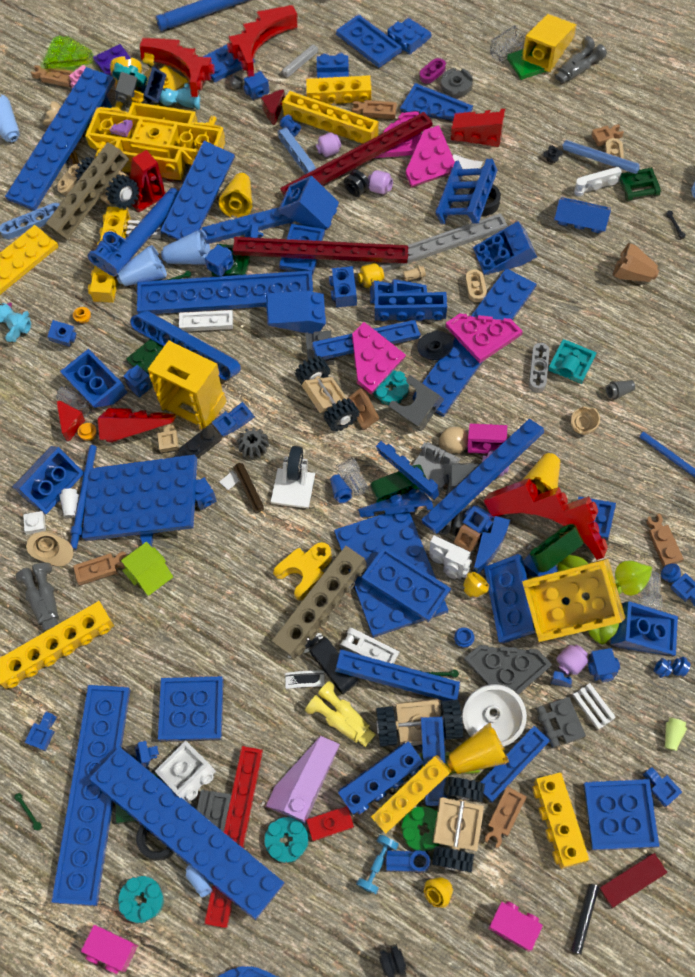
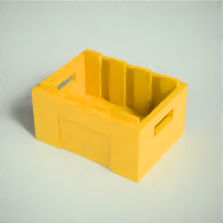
[148,340,227,430]
[522,558,625,642]

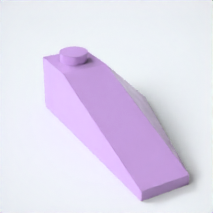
[266,736,340,824]

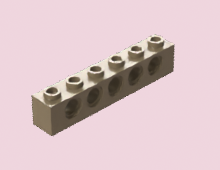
[46,142,129,240]
[272,546,367,660]

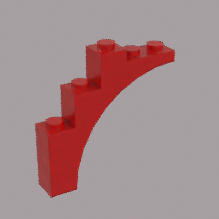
[227,5,298,77]
[139,38,215,97]
[484,478,608,560]

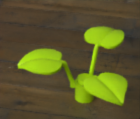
[557,555,652,645]

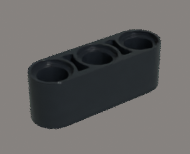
[308,636,360,695]

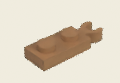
[31,65,74,88]
[352,100,397,119]
[646,514,684,567]
[73,552,127,586]
[484,786,527,849]

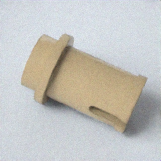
[403,265,426,282]

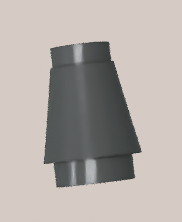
[606,380,635,399]

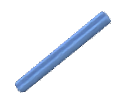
[562,140,640,174]

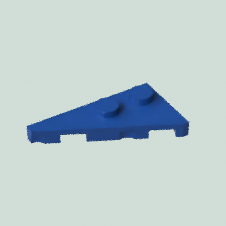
[358,489,433,517]

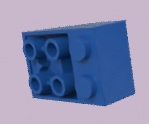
[473,221,537,275]

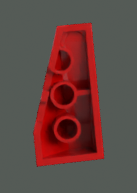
[98,408,176,442]

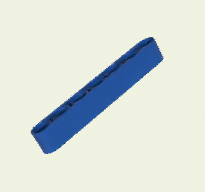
[130,311,241,380]

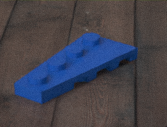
[400,83,473,120]

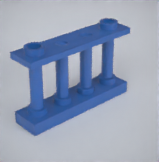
[436,159,498,224]

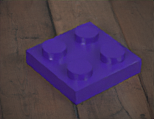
[93,44,131,76]

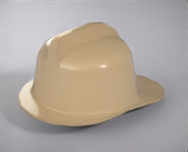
[26,531,74,566]

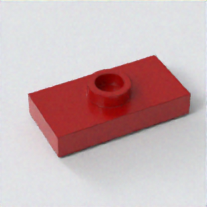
[307,806,354,842]

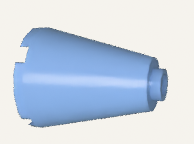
[0,95,20,142]
[161,229,210,265]
[116,245,167,286]

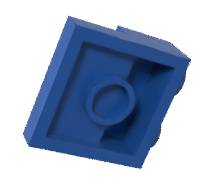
[387,18,432,54]
[317,53,349,78]

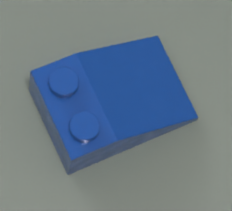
[266,291,326,334]
[610,601,678,656]

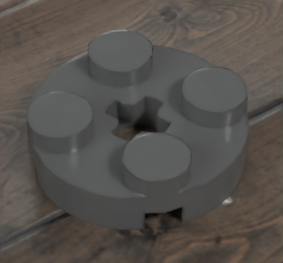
[441,68,473,99]

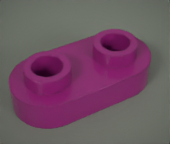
[419,58,446,84]

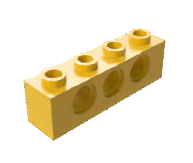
[306,75,372,104]
[371,755,452,834]

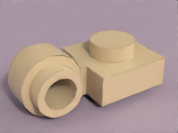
[158,421,179,453]

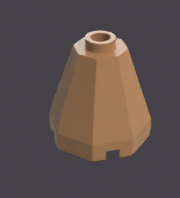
[612,242,659,282]

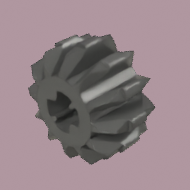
[237,427,269,459]

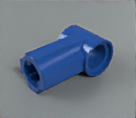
[386,850,430,873]

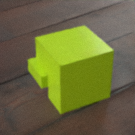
[121,542,173,596]

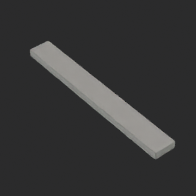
[376,213,508,272]

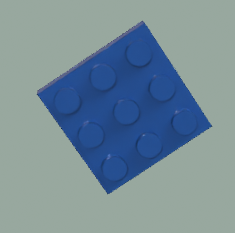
[158,676,224,741]
[583,779,659,851]

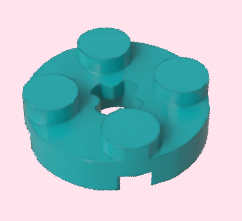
[112,63,146,87]
[373,370,409,405]
[265,817,309,863]
[118,876,164,924]

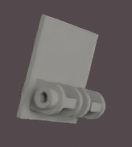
[412,442,460,489]

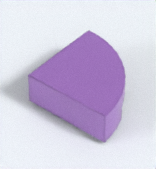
[110,120,133,137]

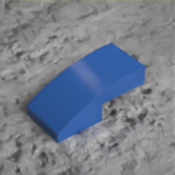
[212,402,255,437]

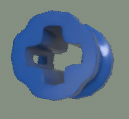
[280,115,301,137]

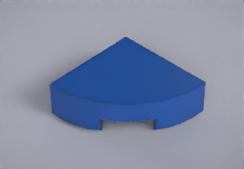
[551,671,572,688]

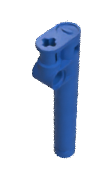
[155,0,249,32]
[88,188,179,276]

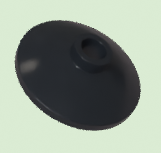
[417,331,453,360]

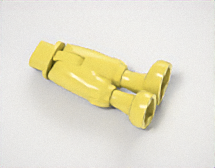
[305,681,376,747]

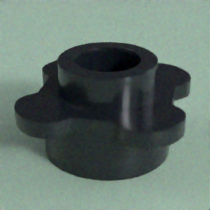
[543,146,563,163]

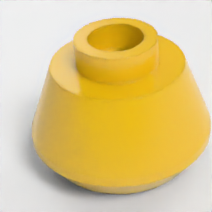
[463,572,489,597]
[424,877,453,908]

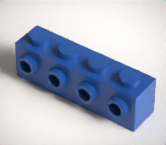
[375,292,447,321]
[338,740,424,814]

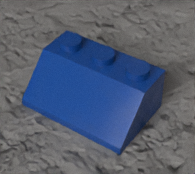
[554,197,611,233]
[60,348,127,408]
[12,446,84,514]

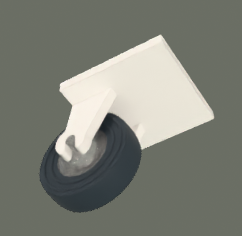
[271,446,315,509]

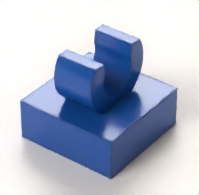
[245,224,264,238]
[135,741,159,768]

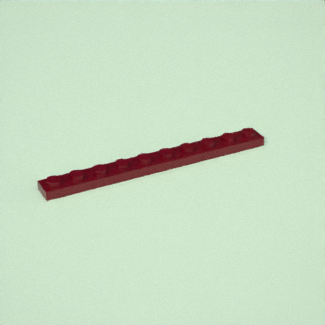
[280,112,433,196]
[233,237,408,264]

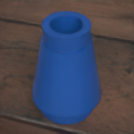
[330,474,352,503]

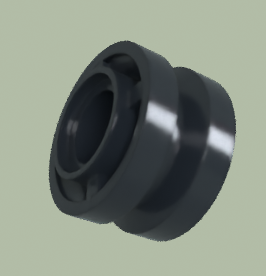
[343,169,369,197]
[379,944,407,977]

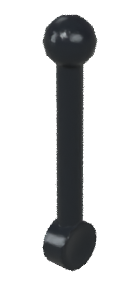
[666,210,686,239]

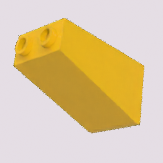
[522,14,577,72]

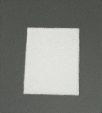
[220,471,239,490]

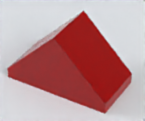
[57,401,86,441]

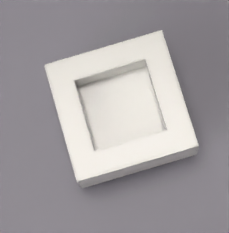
[23,511,46,535]

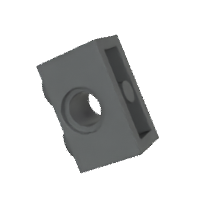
[115,72,137,106]

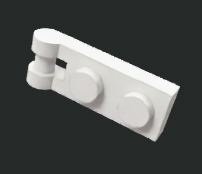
[574,167,622,196]
[340,628,399,664]

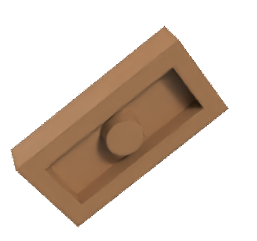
[348,388,380,429]

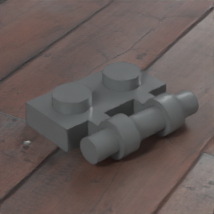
[536,697,586,748]

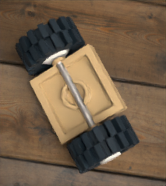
[75,157,139,209]
[295,356,360,432]
[376,699,463,747]
[432,777,485,873]

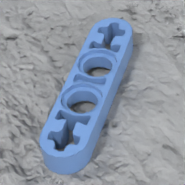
[278,127,316,174]
[0,203,60,239]

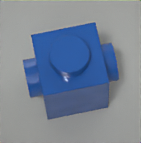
[243,71,270,100]
[205,244,234,277]
[47,320,77,347]
[123,365,153,398]
[195,478,217,511]
[463,506,494,533]
[588,648,620,682]

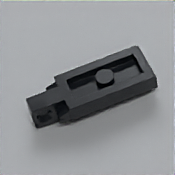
[174,424,222,459]

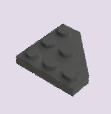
[464,645,552,695]

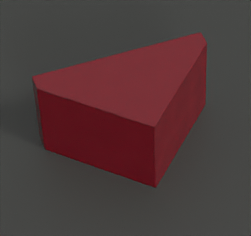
[261,89,285,125]

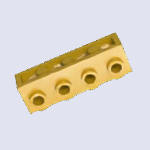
[532,772,589,869]

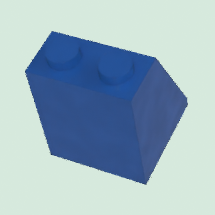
[278,176,339,230]

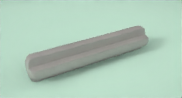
[282,44,318,78]

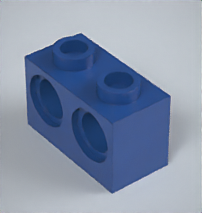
[329,266,357,308]

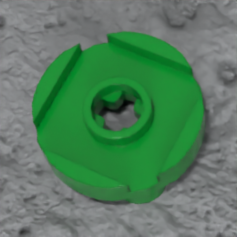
[402,807,440,852]

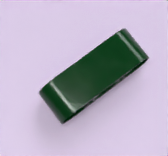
[370,464,427,503]
[530,524,584,573]

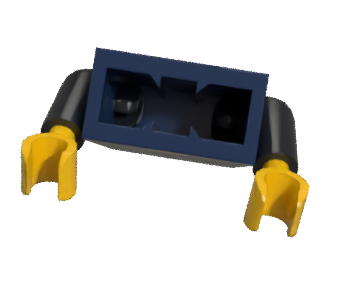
[131,53,167,105]

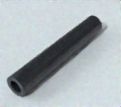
[570,883,599,955]

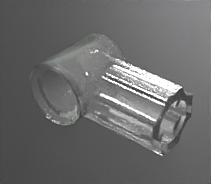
[56,386,92,418]
[336,457,369,496]
[638,571,663,611]

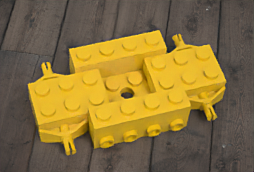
[85,101,225,181]

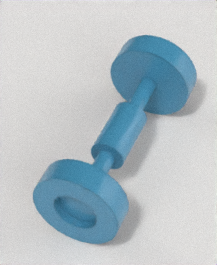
[356,834,399,895]

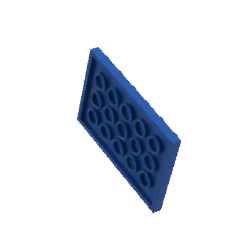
[82,455,197,541]
[334,512,449,638]

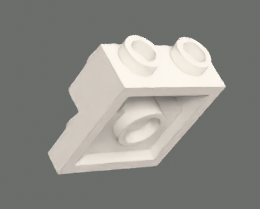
[429,536,472,580]
[155,741,216,802]

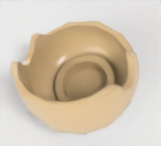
[43,101,61,126]
[570,406,600,435]
[438,427,468,454]

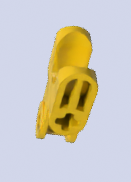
[273,542,332,601]

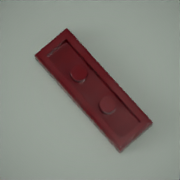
[599,853,668,909]

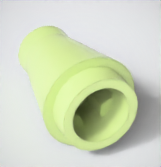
[664,718,687,751]

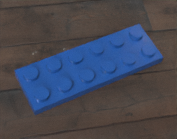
[160,141,235,240]

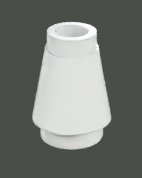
[59,489,79,518]

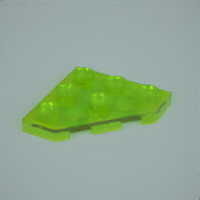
[43,36,93,69]

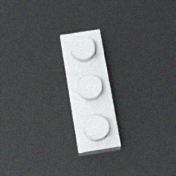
[179,310,233,331]

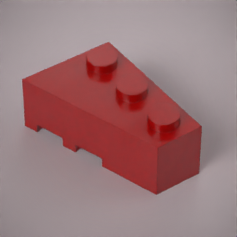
[451,108,506,147]
[130,150,166,213]

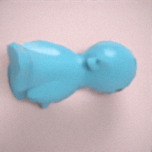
[159,83,200,110]
[0,303,31,342]

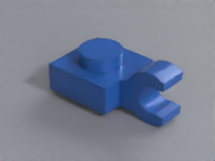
[670,573,695,606]
[24,711,57,751]
[642,767,682,807]

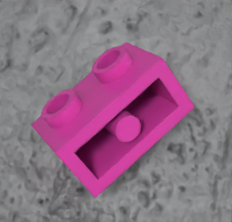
[468,423,508,454]
[488,901,543,952]
[81,925,138,974]

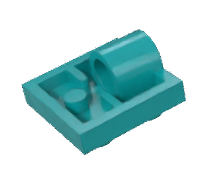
[548,339,597,384]

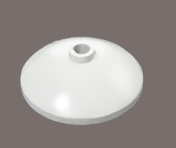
[463,684,527,746]

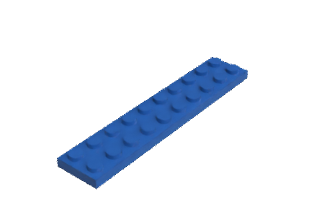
[5,67,115,210]
[412,268,537,417]
[137,270,313,314]
[52,685,131,906]
[89,747,284,921]

